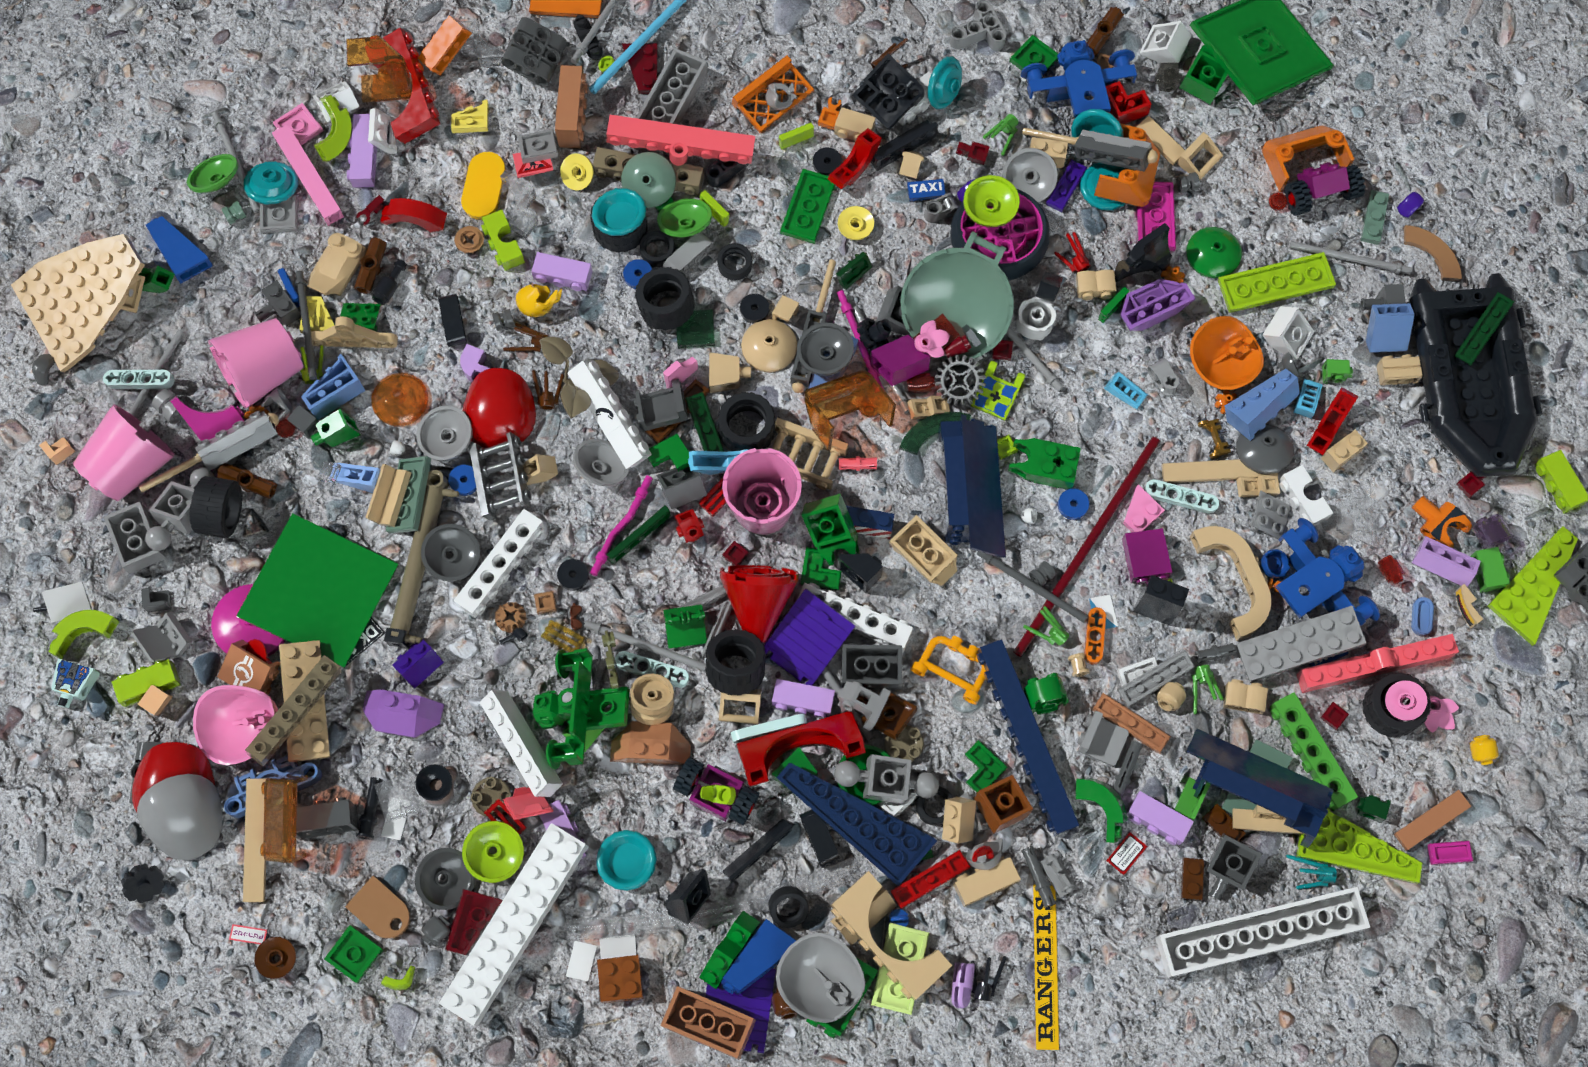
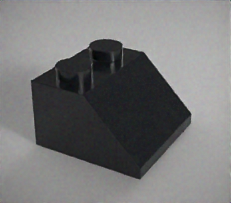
[837,553,883,593]
[665,869,711,924]

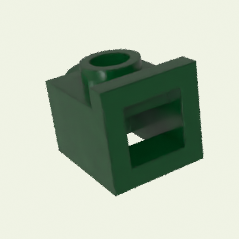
[1356,795,1391,823]

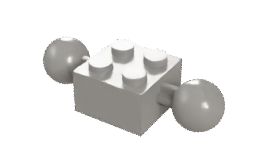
[145,468,215,551]
[834,754,939,804]

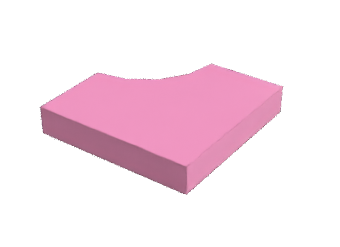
[663,357,699,388]

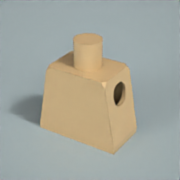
[709,353,751,393]

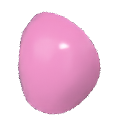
[193,685,278,765]

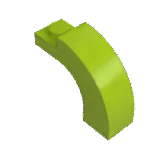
[314,95,352,162]
[48,610,119,659]

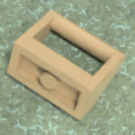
[1177,132,1223,181]
[719,689,762,725]

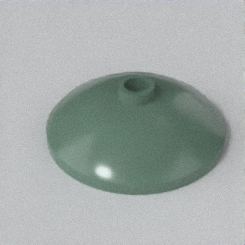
[621,152,676,208]

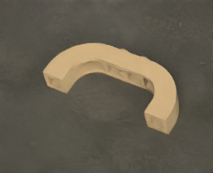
[1190,526,1271,641]

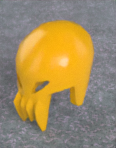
[515,283,562,317]

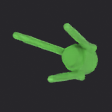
[983,114,1019,156]
[1023,606,1069,646]
[1191,665,1224,715]

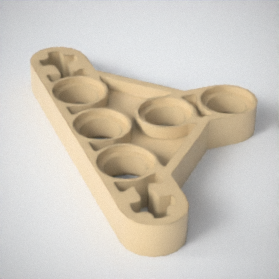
[311,317,398,348]

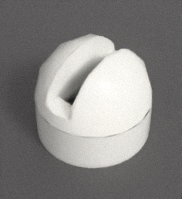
[390,440,405,456]
[1021,508,1037,524]

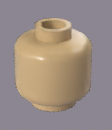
[1157,682,1186,711]

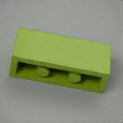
[1534,450,1588,514]
[111,659,181,707]

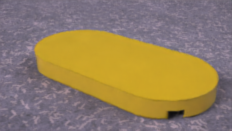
[461,152,506,220]

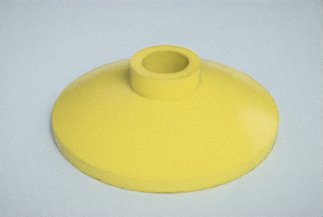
[560,153,594,190]
[838,206,874,240]

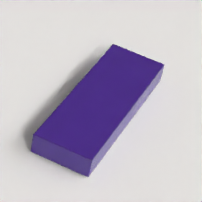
[1046,159,1088,213]

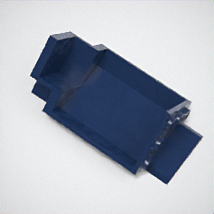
[938,414,1006,558]
[1186,728,1334,848]

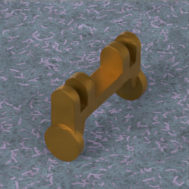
[1198,419,1231,459]

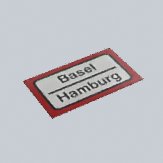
[1106,832,1147,875]

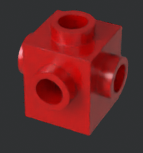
[675,509,705,543]

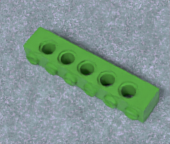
[1270,692,1358,811]

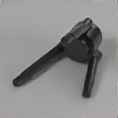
[971,956,1007,1001]

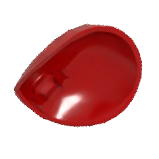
[462,368,536,448]
[132,742,215,812]

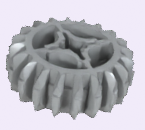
[935,355,986,406]

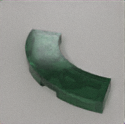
[899,412,971,455]

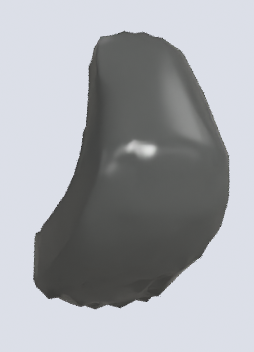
[32,354,55,386]

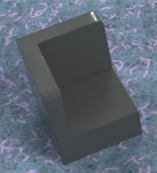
[287,405,318,439]
[141,588,171,612]

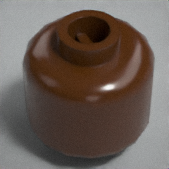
[771,989,797,1020]

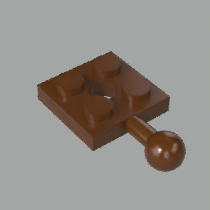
[856,693,917,740]

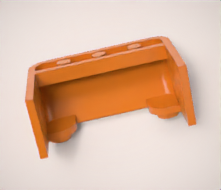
[1094,124,1160,207]
[1262,125,1354,192]

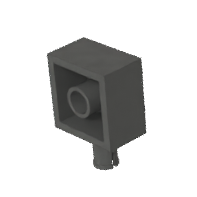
[1205,832,1262,901]

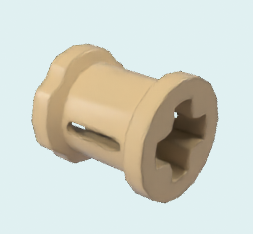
[1068,653,1090,677]

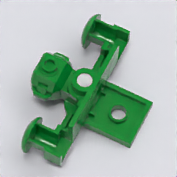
[533,648,630,770]

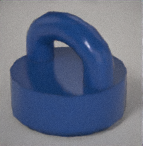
[889,909,909,927]

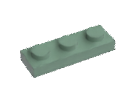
[1360,190,1389,245]

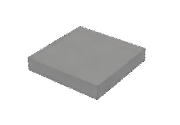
[518,129,559,164]
[260,195,298,234]

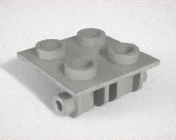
[1249,491,1291,539]

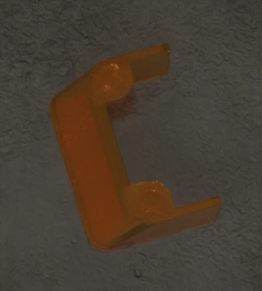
[346,35,412,103]
[804,370,896,450]
[260,775,308,863]

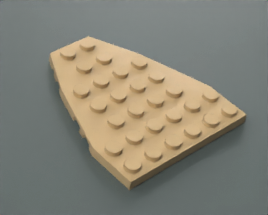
[11,234,145,373]

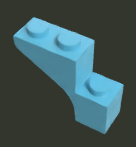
[688,449,749,475]

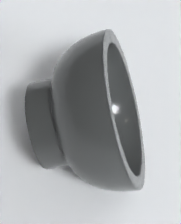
[1278,352,1300,377]

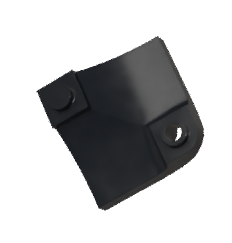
[852,53,925,130]
[1114,223,1172,282]

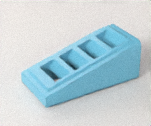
[1104,371,1148,409]
[1293,379,1323,419]

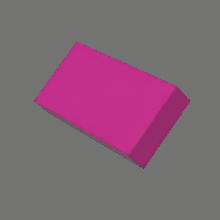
[1428,841,1473,865]

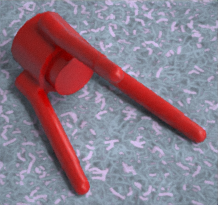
[1054,232,1091,272]

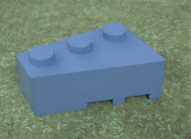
[301,354,365,420]

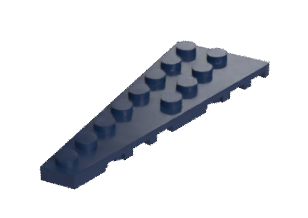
[776,762,937,886]

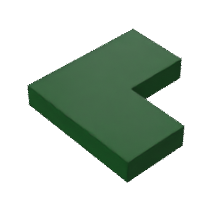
[647,434,689,472]
[800,547,841,591]
[964,740,1008,794]

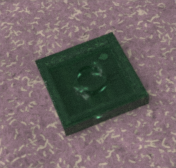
[676,309,715,348]

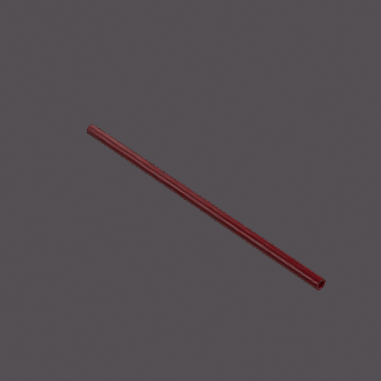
[1013,437,1160,657]

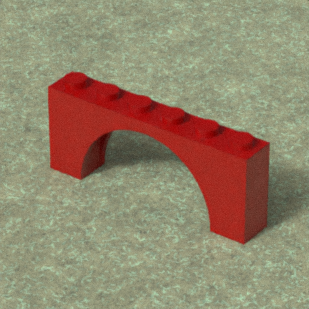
[365,28,440,144]
[736,711,866,787]

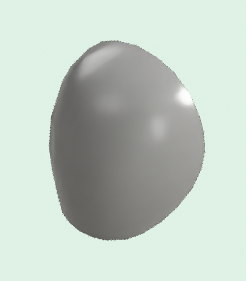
[137,774,222,860]
[776,933,865,1023]

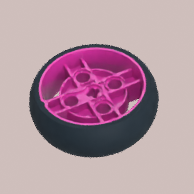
[950,189,1050,281]

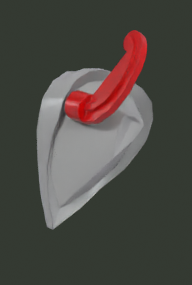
[966,838,1003,870]

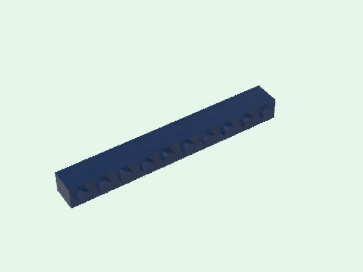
[977,639,1079,836]

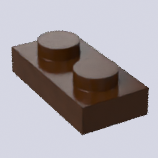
[1202,804,1246,840]
[1181,858,1204,901]

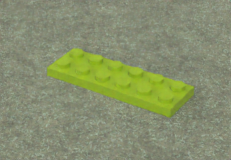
[1217,252,1336,313]

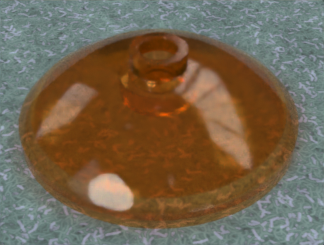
[371,373,429,426]

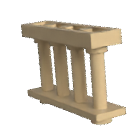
[772,417,848,490]

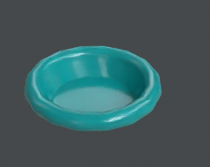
[928,56,962,109]
[1071,109,1124,138]
[243,161,298,205]
[1080,163,1127,211]
[592,188,646,236]
[596,830,657,891]

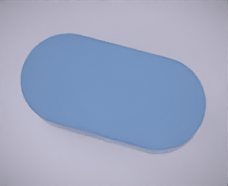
[1411,597,1434,636]

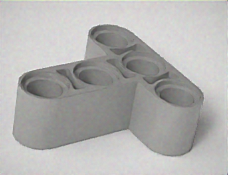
[949,0,1007,51]

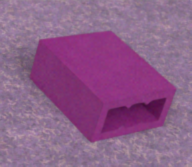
[870,335,930,386]
[1122,528,1172,585]

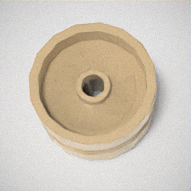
[630,673,674,725]

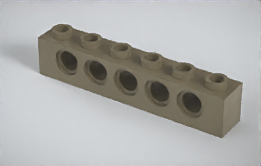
[592,147,704,195]
[245,655,342,767]

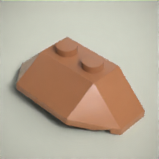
[610,721,691,765]

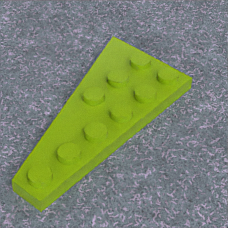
[1487,526,1578,646]
[1296,809,1422,884]

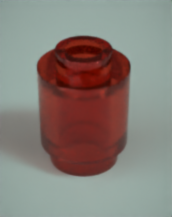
[907,373,935,393]
[1378,555,1406,585]

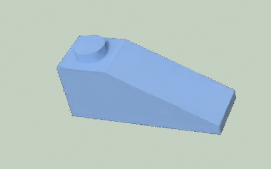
[330,463,381,493]

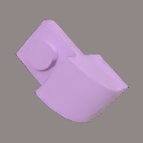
[460,344,491,382]

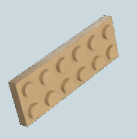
[279,640,330,762]

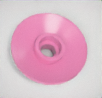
[1385,681,1427,721]

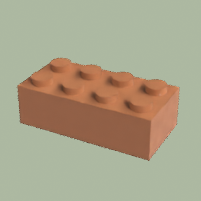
[555,65,589,148]
[660,986,756,1060]

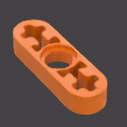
[1084,607,1106,665]

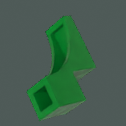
[699,911,760,989]

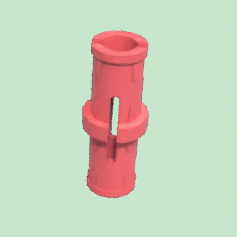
[839,456,877,471]

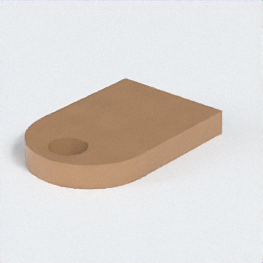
[345,876,410,939]

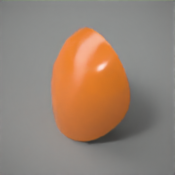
[1190,316,1264,390]

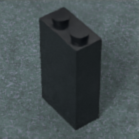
[1133,575,1189,626]

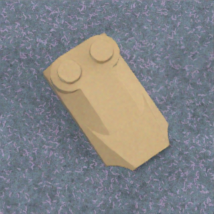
[307,233,367,296]
[889,515,958,586]

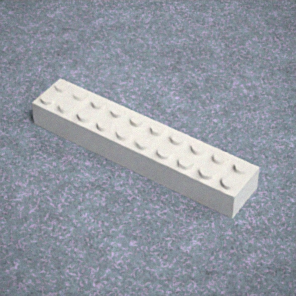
[439,823,589,1026]
[1156,887,1370,978]

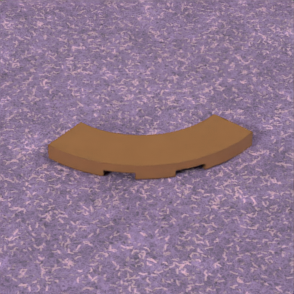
[1403,225,1462,282]

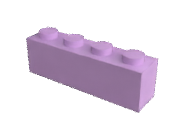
[347,114,377,188]

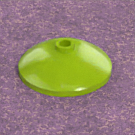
[963,175,1020,227]
[462,821,524,883]

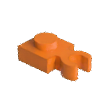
[818,97,841,130]

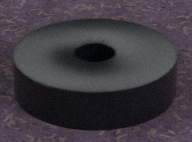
[813,147,842,176]
[740,294,770,324]
[557,559,589,591]

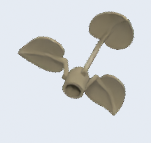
[539,337,619,419]

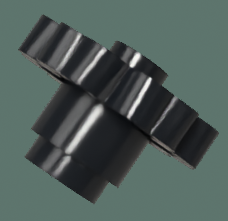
[857,318,892,351]
[121,864,165,903]

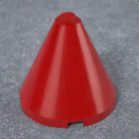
[720,565,799,642]

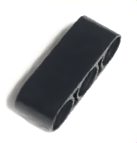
[706,159,749,187]
[1036,272,1063,303]
[438,294,467,347]
[799,809,841,868]

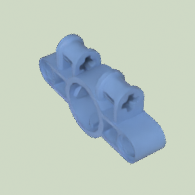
[224,755,322,818]

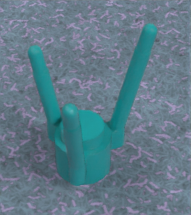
[1286,854,1337,890]

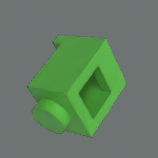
[1322,359,1353,384]

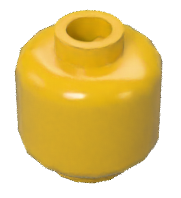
[1469,735,1499,765]

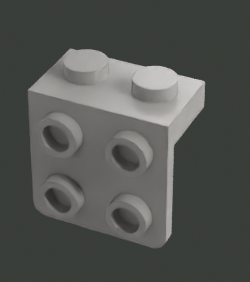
[132,612,193,663]
[1077,711,1129,766]

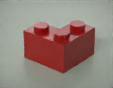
[1105,81,1152,124]

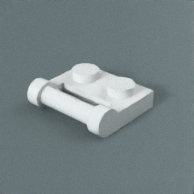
[368,108,397,154]

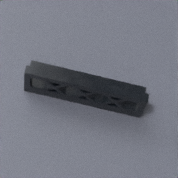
[870,120,938,171]

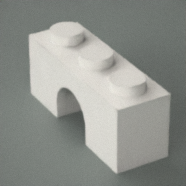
[1279,465,1333,526]

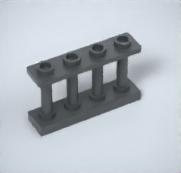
[469,432,532,520]

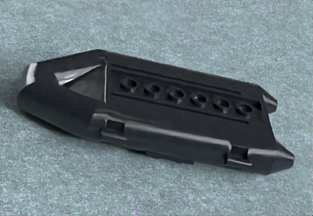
[1409,273,1543,477]

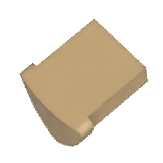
[899,151,924,179]

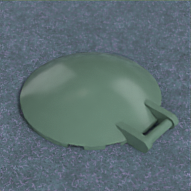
[900,231,1014,361]

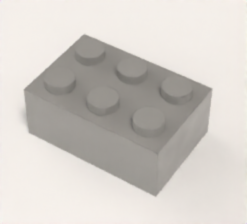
[103,501,166,574]

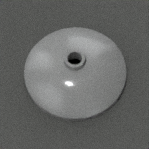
[1002,148,1058,202]
[417,406,472,461]
[573,439,629,487]

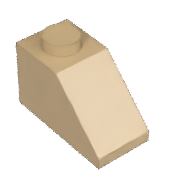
[523,454,558,485]

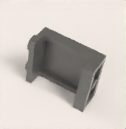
[633,379,689,431]

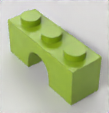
[481,210,525,271]

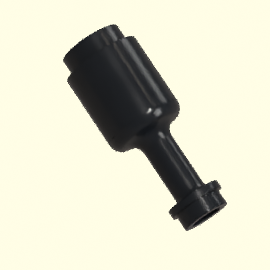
[372,259,407,305]

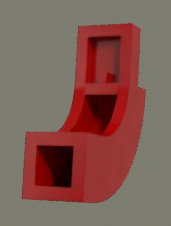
[828,128,882,189]
[380,198,447,233]
[1306,387,1358,455]

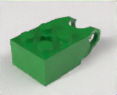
[1179,45,1228,105]
[1008,438,1081,490]
[801,493,860,566]

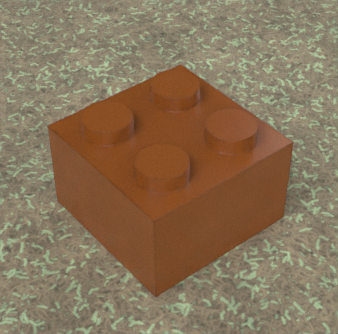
[973,775,1033,834]
[597,955,644,1004]

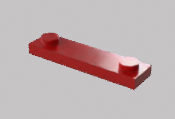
[890,850,970,909]

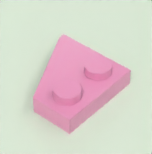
[1123,484,1165,532]

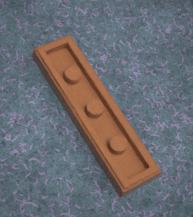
[1092,693,1171,754]
[1394,790,1471,851]

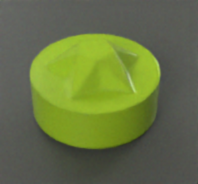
[598,56,615,73]

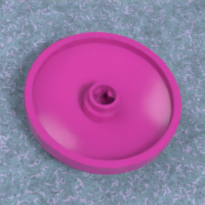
[211,584,285,657]

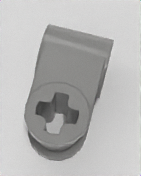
[924,193,959,223]
[1147,358,1179,397]

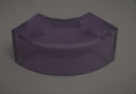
[1472,514,1514,549]

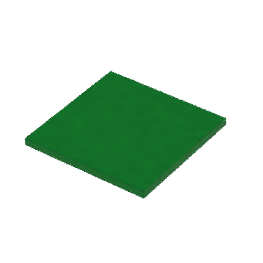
[1189,0,1334,106]
[236,513,399,668]

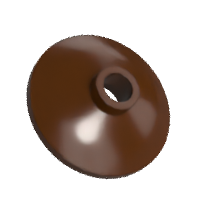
[254,937,296,979]

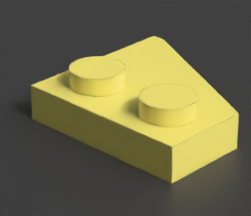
[451,100,489,133]
[300,296,334,333]

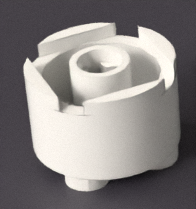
[1016,296,1056,340]

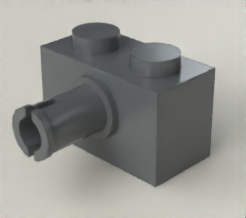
[254,280,301,327]
[1360,284,1406,310]

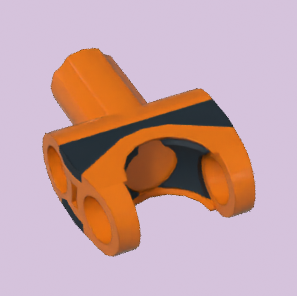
[1411,495,1472,548]

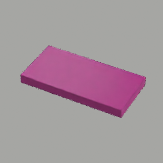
[1137,182,1176,251]

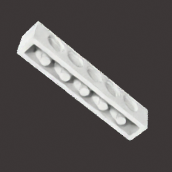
[454,509,545,618]
[797,583,913,653]

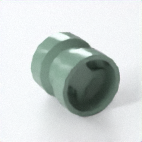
[221,201,246,225]

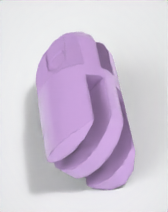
[951,962,975,1009]

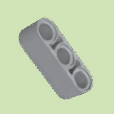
[663,232,714,274]

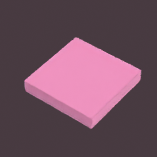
[273,103,324,145]

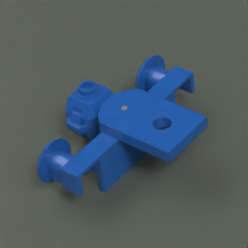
[1021,40,1137,118]
[1275,518,1380,627]

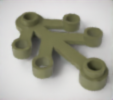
[602,630,619,689]

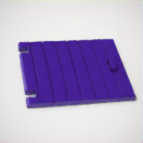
[764,588,856,686]
[698,964,776,1054]

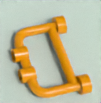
[910,636,986,705]

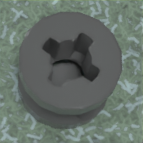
[957,86,976,108]

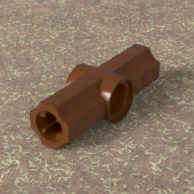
[1087,7,1124,57]
[354,237,387,294]
[217,463,277,499]

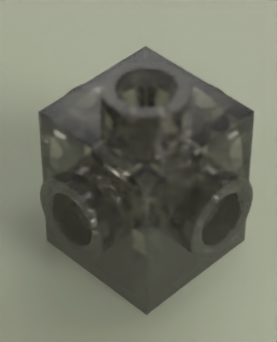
[1155,63,1182,92]

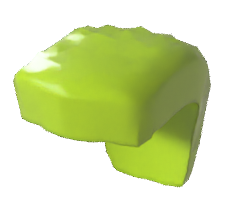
[700,785,736,805]
[381,966,415,991]

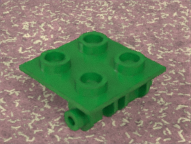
[340,303,381,332]
[663,604,707,649]

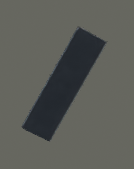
[723,819,792,883]

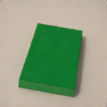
[780,169,836,244]

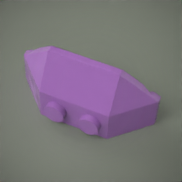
[1121,279,1196,331]
[362,690,444,738]

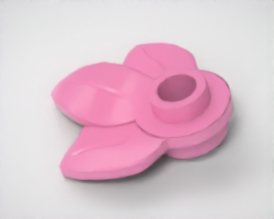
[914,320,950,358]
[1424,696,1459,733]

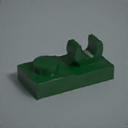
[836,252,873,290]

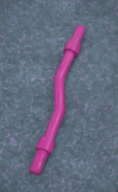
[837,290,884,393]
[590,475,653,576]

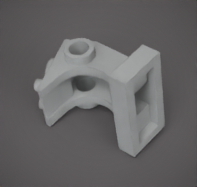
[838,681,891,731]

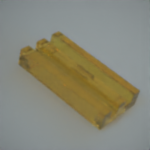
[541,620,585,652]

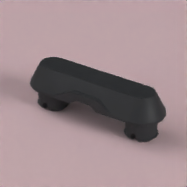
[573,15,603,60]

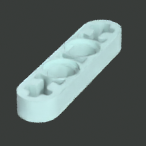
[103,370,175,389]
[1144,479,1219,514]
[615,651,689,688]
[731,714,808,743]

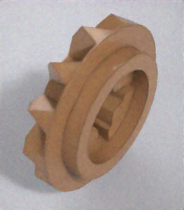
[454,226,484,254]
[495,602,526,633]

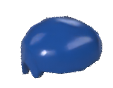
[1261,549,1290,578]

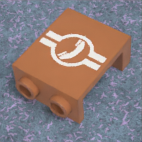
[217,640,281,695]

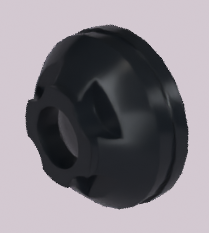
[415,764,453,801]

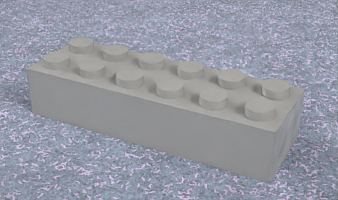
[636,48,708,155]
[1236,606,1366,683]

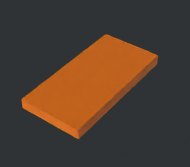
[529,0,602,18]

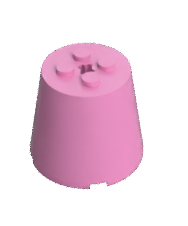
[208,318,303,409]
[73,404,175,501]
[723,448,802,535]

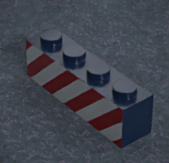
[846,506,895,539]

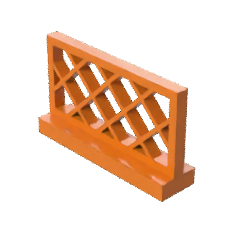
[732,55,814,133]

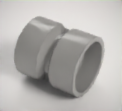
[152,389,185,424]

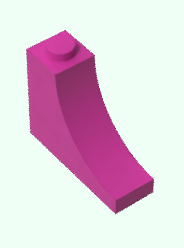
[170,396,244,441]

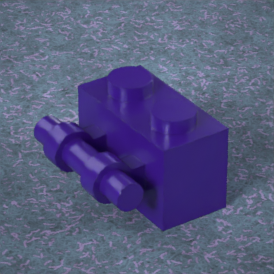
[392,640,444,689]

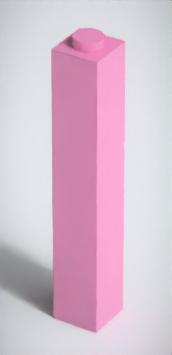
[272,124,344,226]

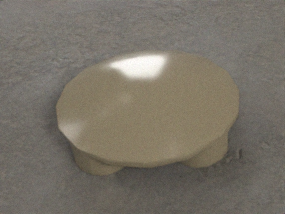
[884,725,924,762]
[470,777,511,817]

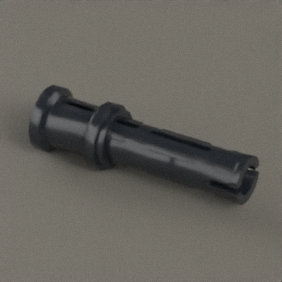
[356,777,383,840]

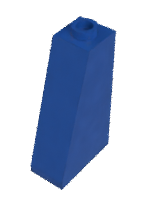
[146,216,213,284]
[721,919,796,995]

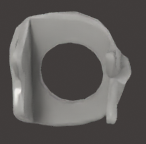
[766,83,797,110]
[261,388,293,421]

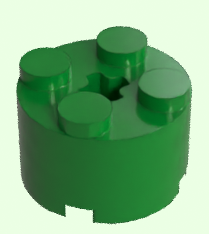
[1023,673,1069,715]

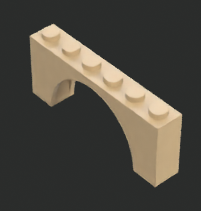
[830,871,952,1000]

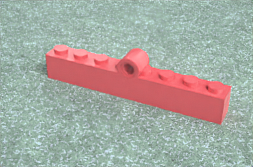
[606,114,755,166]
[1296,634,1459,693]

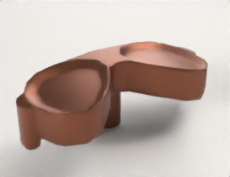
[570,603,583,631]

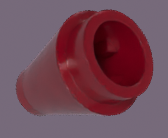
[943,335,972,358]

